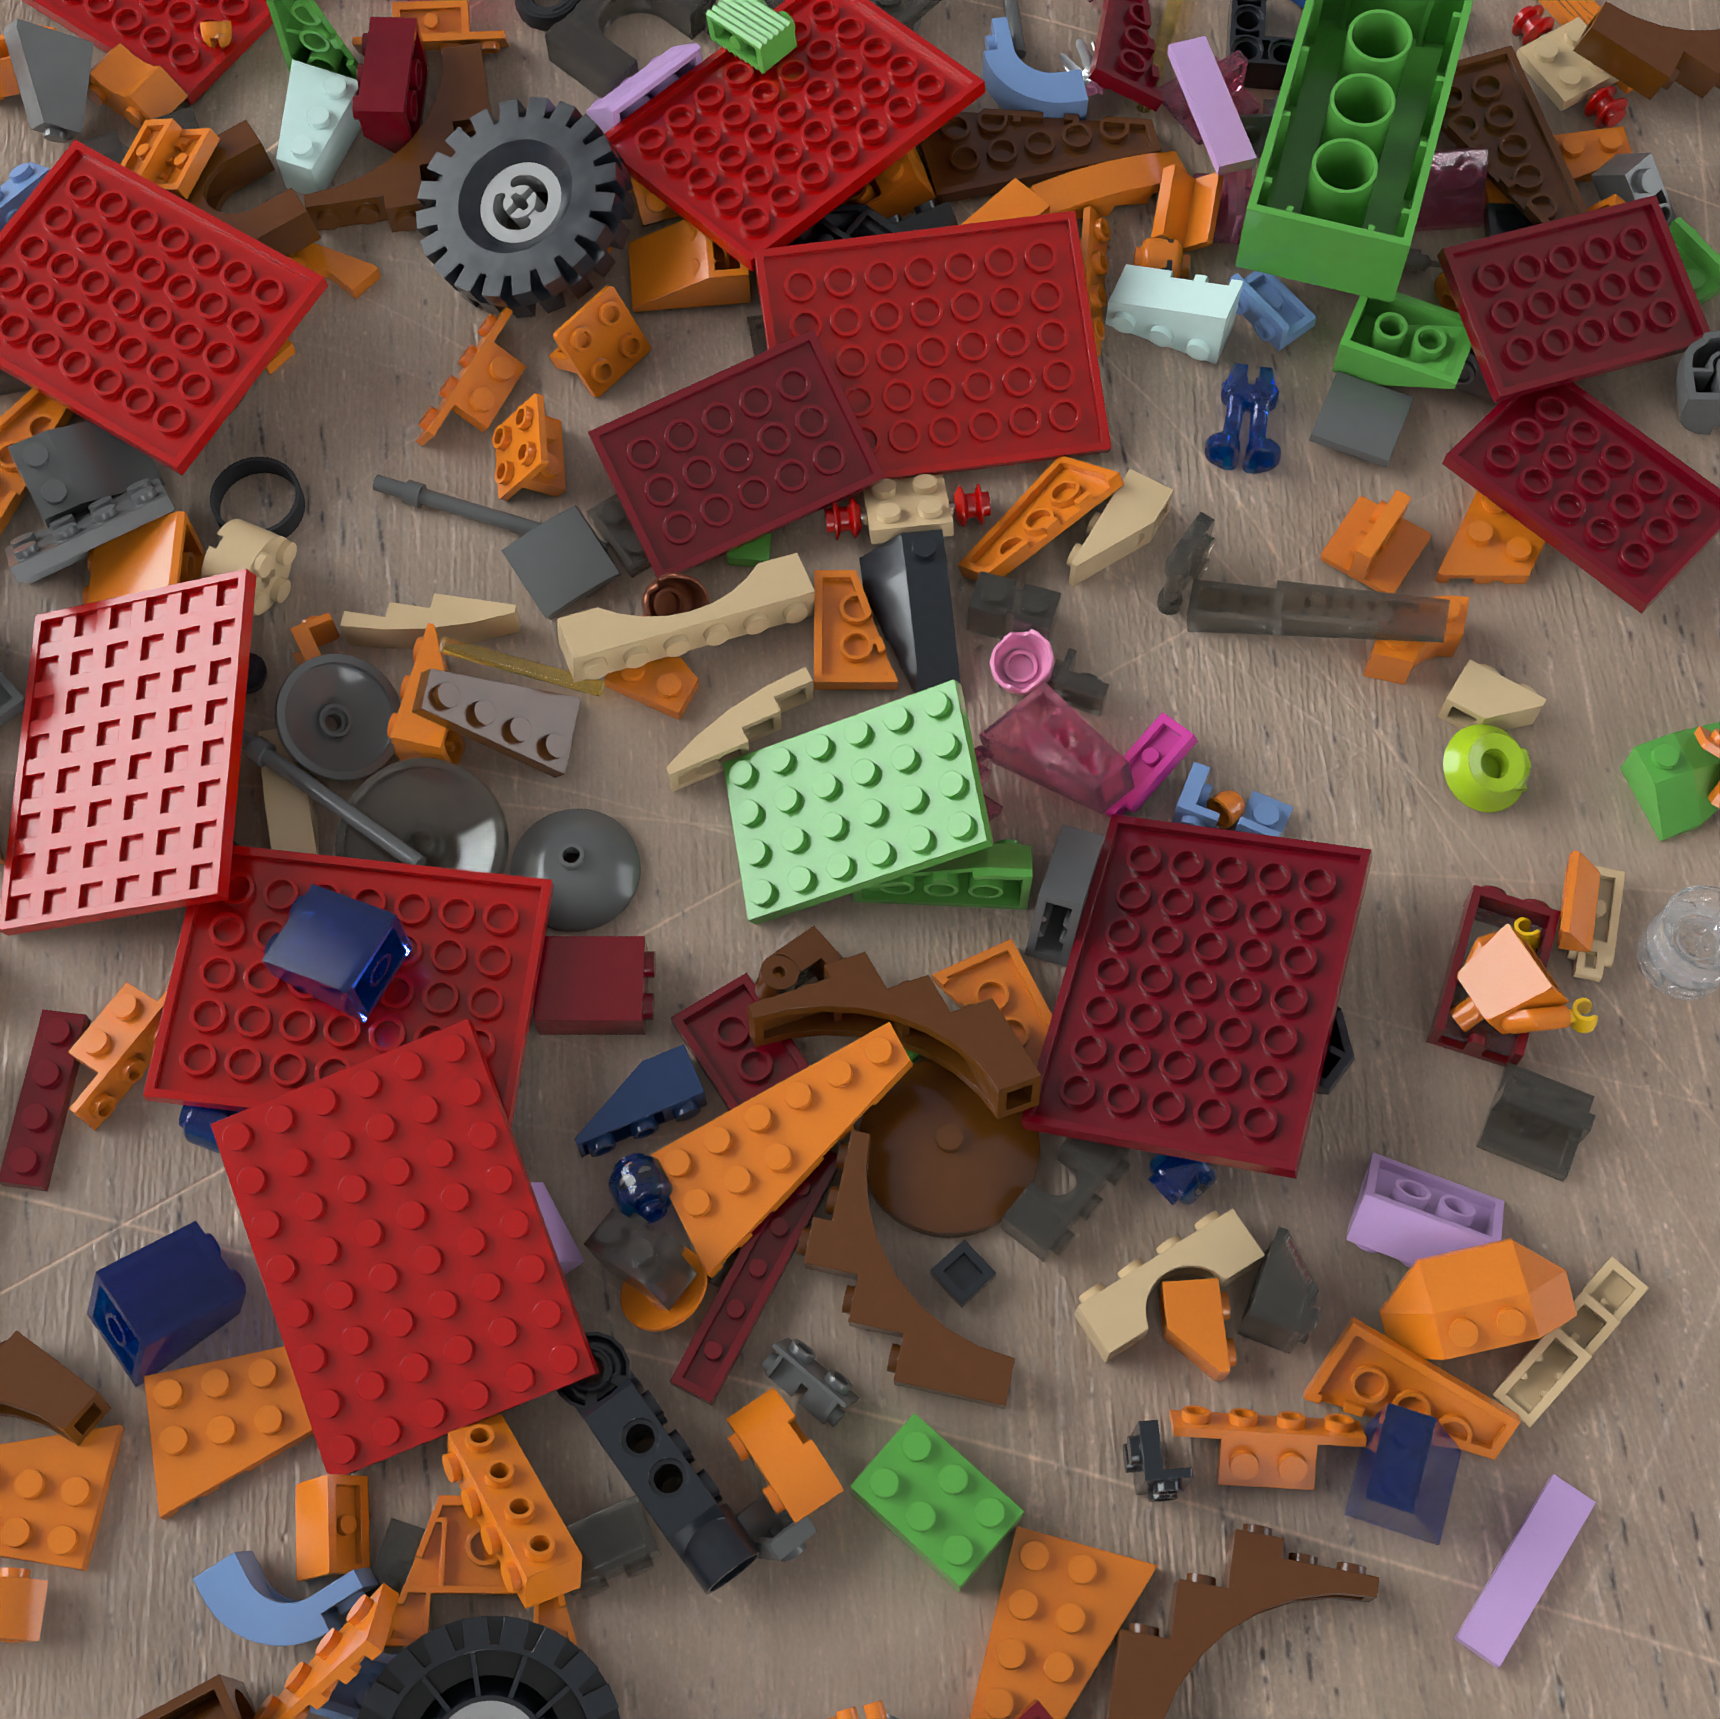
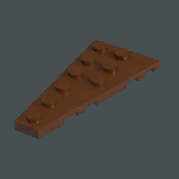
[1441,45,1588,225]

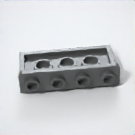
[5,477,175,583]

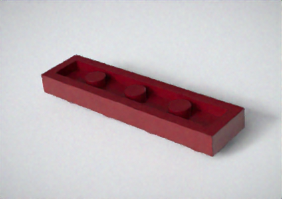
[0,1009,91,1192]

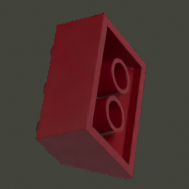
[352,17,430,154]

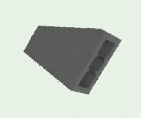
[4,19,94,143]
[1024,824,1104,967]

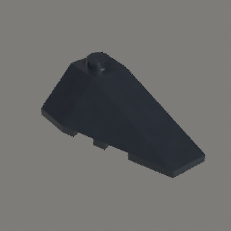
[859,529,961,694]

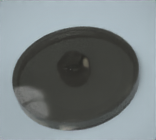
[335,758,509,874]

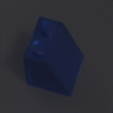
[262,884,413,1024]
[87,1221,246,1387]
[1344,1403,1462,1545]

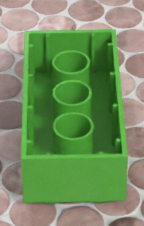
[1235,0,1473,303]

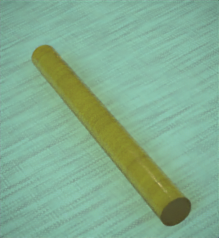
[1136,0,1183,113]
[439,636,604,697]

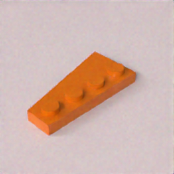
[1472,126,1632,207]
[957,456,1124,587]

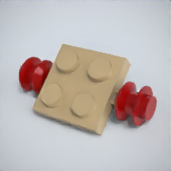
[1512,5,1628,129]
[824,474,991,544]

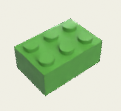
[850,1413,1024,1593]

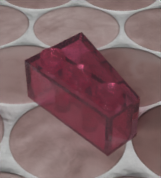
[979,682,1135,814]

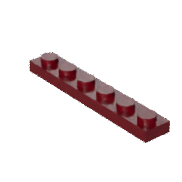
[670,1150,839,1406]

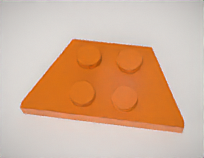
[1434,491,1545,584]

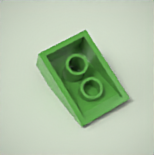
[1332,292,1472,389]

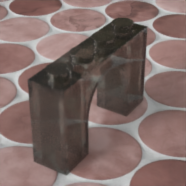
[545,0,716,98]

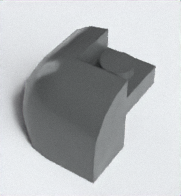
[1675,330,1720,435]

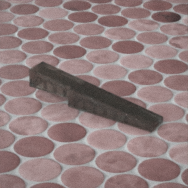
[1186,579,1450,643]

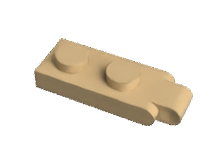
[1565,865,1625,982]

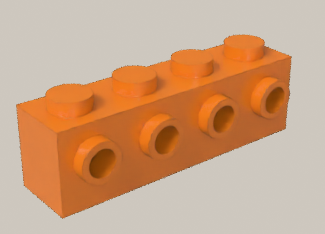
[442,1414,583,1609]

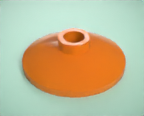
[620,1245,707,1332]

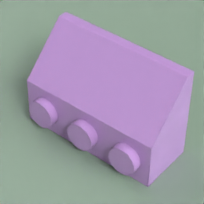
[586,43,702,133]
[1346,1152,1504,1268]

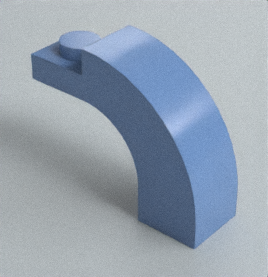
[982,17,1088,120]
[193,1551,379,1646]

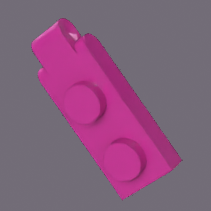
[1095,712,1198,818]

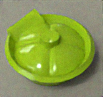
[1443,724,1531,813]

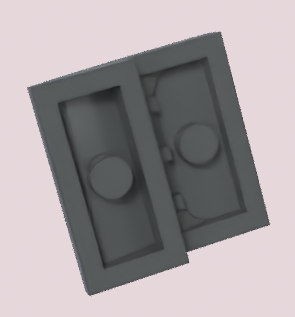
[1309,371,1414,467]
[501,506,622,620]

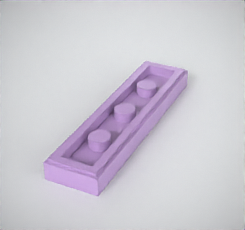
[1167,36,1257,176]
[1454,1474,1596,1668]

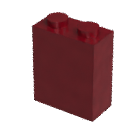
[534,936,656,1035]

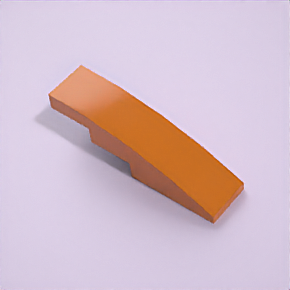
[1030,151,1187,219]

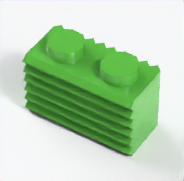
[706,0,797,74]

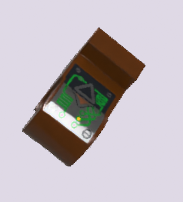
[755,926,843,1000]

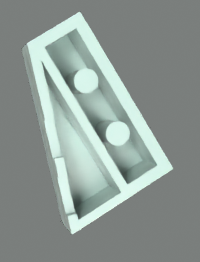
[276,59,361,194]
[1105,264,1243,364]

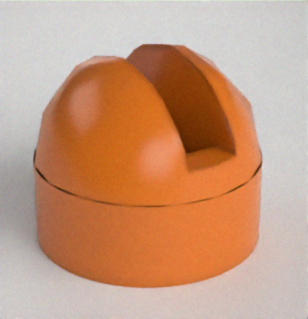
[200,21,232,49]
[1207,790,1246,828]

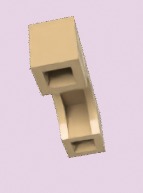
[1074,1208,1265,1363]

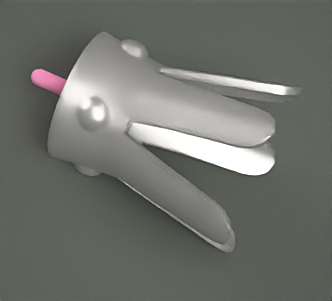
[1059,39,1104,96]

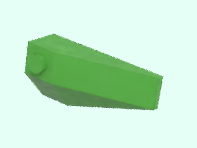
[1620,722,1720,842]

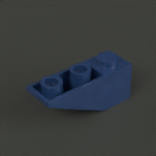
[574,1044,707,1157]

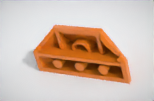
[1379,1238,1577,1360]

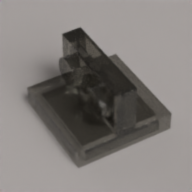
[1476,1062,1596,1182]

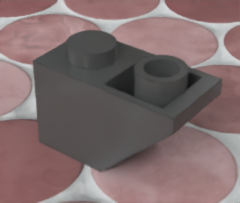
[1591,153,1676,227]

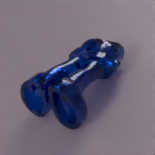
[1205,363,1282,474]

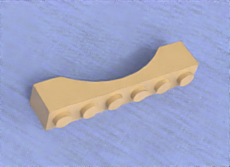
[557,553,815,683]

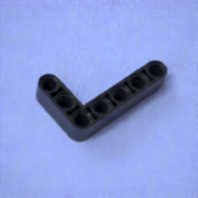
[1225,0,1295,90]

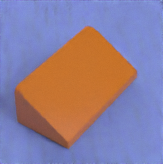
[1556,850,1600,953]

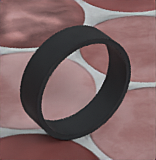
[210,457,305,538]

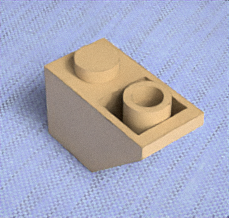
[1438,659,1547,730]

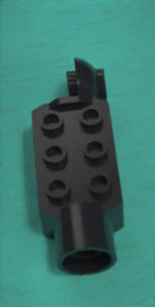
[557,1332,762,1595]

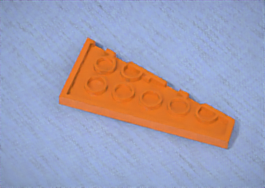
[649,1022,913,1278]
[144,1346,314,1520]
[0,1424,125,1571]

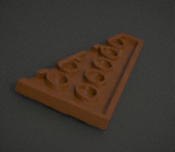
[918,108,1162,205]

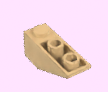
[1066,469,1174,586]

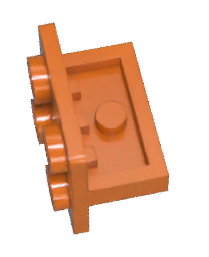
[548,286,651,398]
[492,393,566,501]
[1320,490,1431,598]

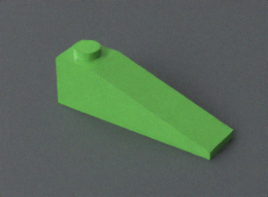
[266,0,359,80]
[853,839,1033,910]

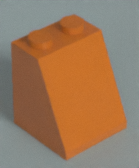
[83,511,206,604]

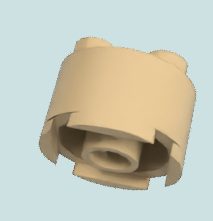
[201,519,297,616]

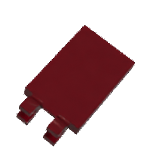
[671,973,810,1111]

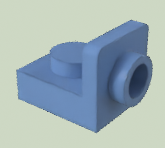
[1172,762,1220,828]
[1235,790,1293,837]

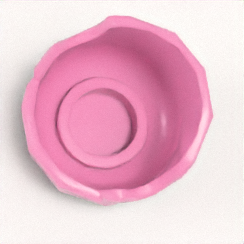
[989,629,1055,695]

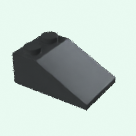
[8,421,165,528]

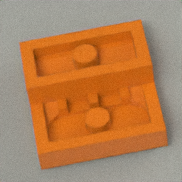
[120,118,220,200]

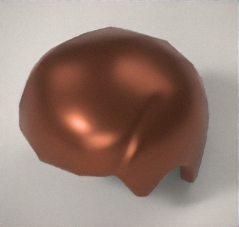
[641,572,710,616]

